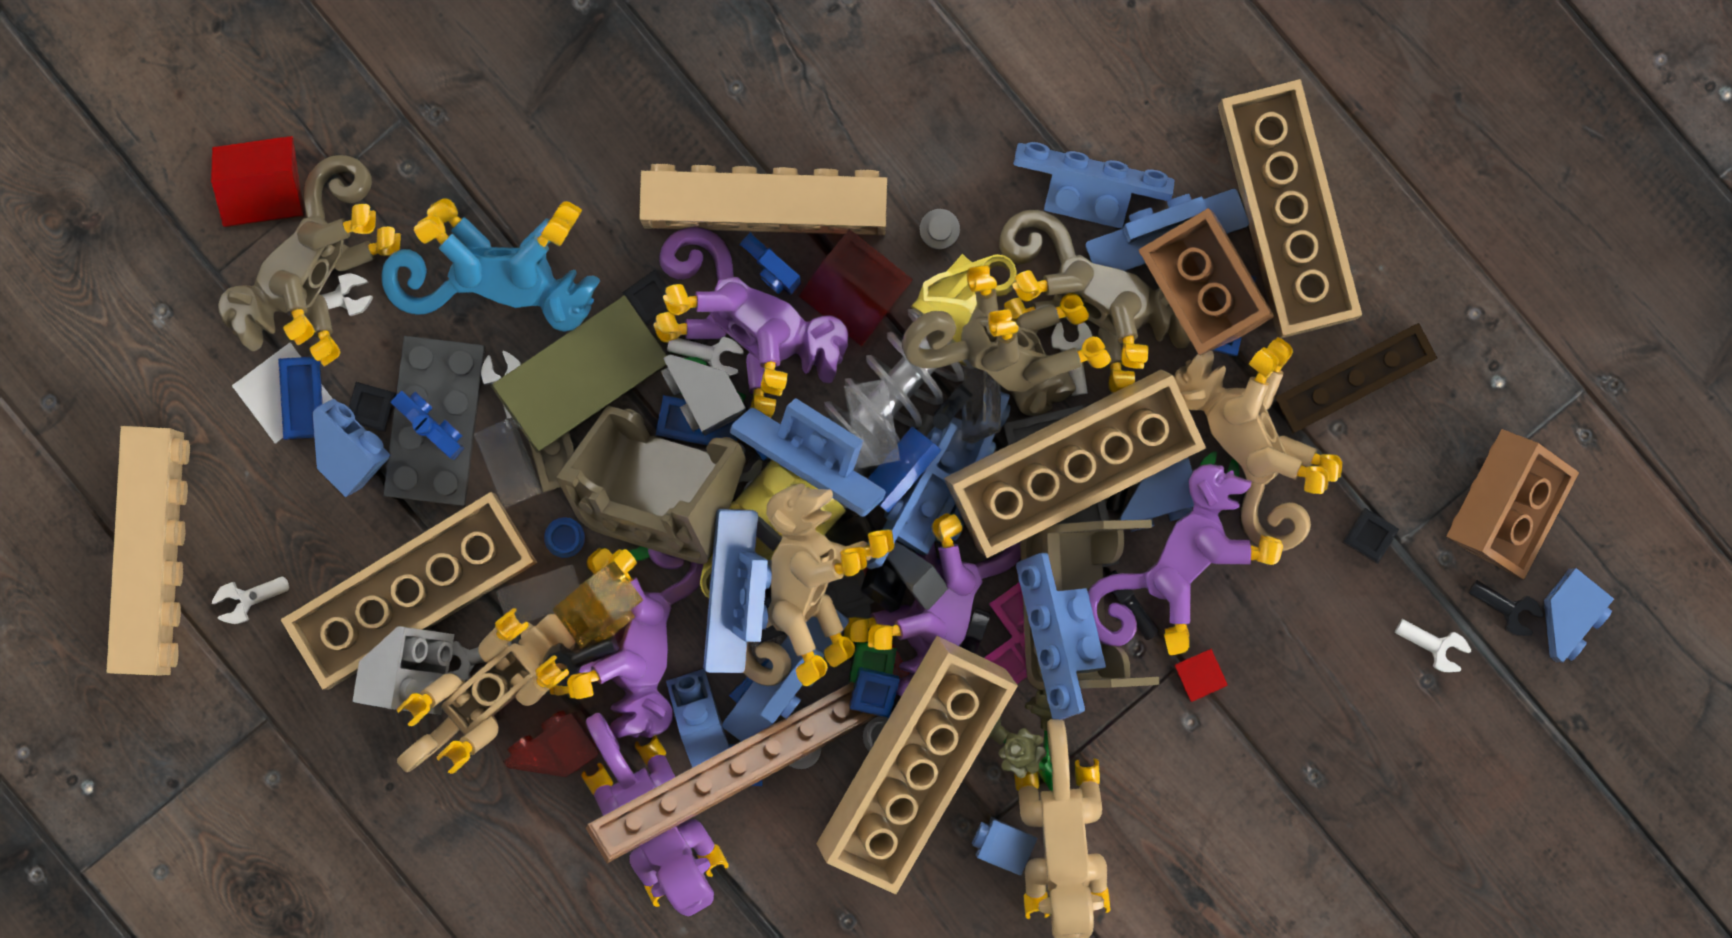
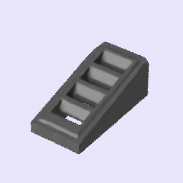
[887,541,948,610]

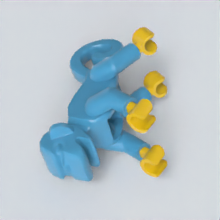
[381,198,600,332]

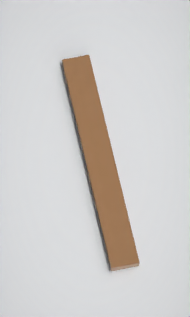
[586,682,878,863]

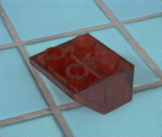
[799,229,913,347]
[503,710,601,777]

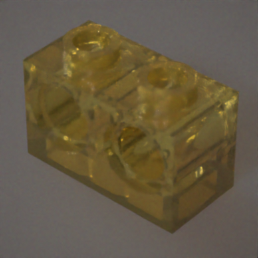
[552,561,644,649]

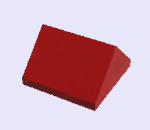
[211,136,304,227]

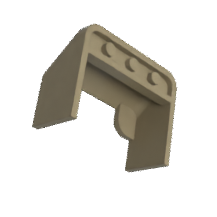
[1020,520,1160,690]

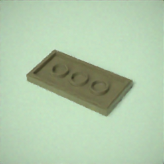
[491,295,667,453]

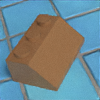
[1138,208,1275,356]
[1446,429,1579,580]

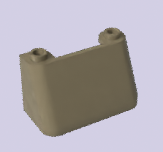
[556,405,746,564]

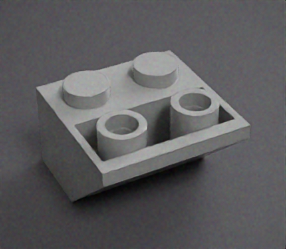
[661,354,747,436]
[352,626,454,715]

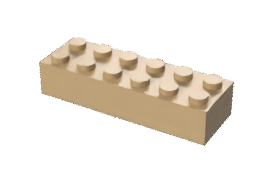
[1218,79,1362,338]
[640,164,887,235]
[944,370,1206,558]
[107,426,190,675]
[281,492,537,690]
[816,636,1018,894]

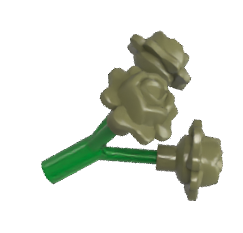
[987,690,1053,791]

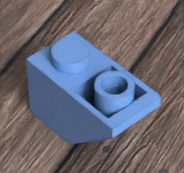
[313,399,391,497]
[1118,457,1194,532]
[1544,568,1614,662]
[666,669,729,768]
[971,817,1038,876]

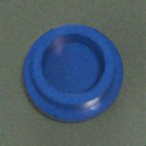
[544,517,585,558]

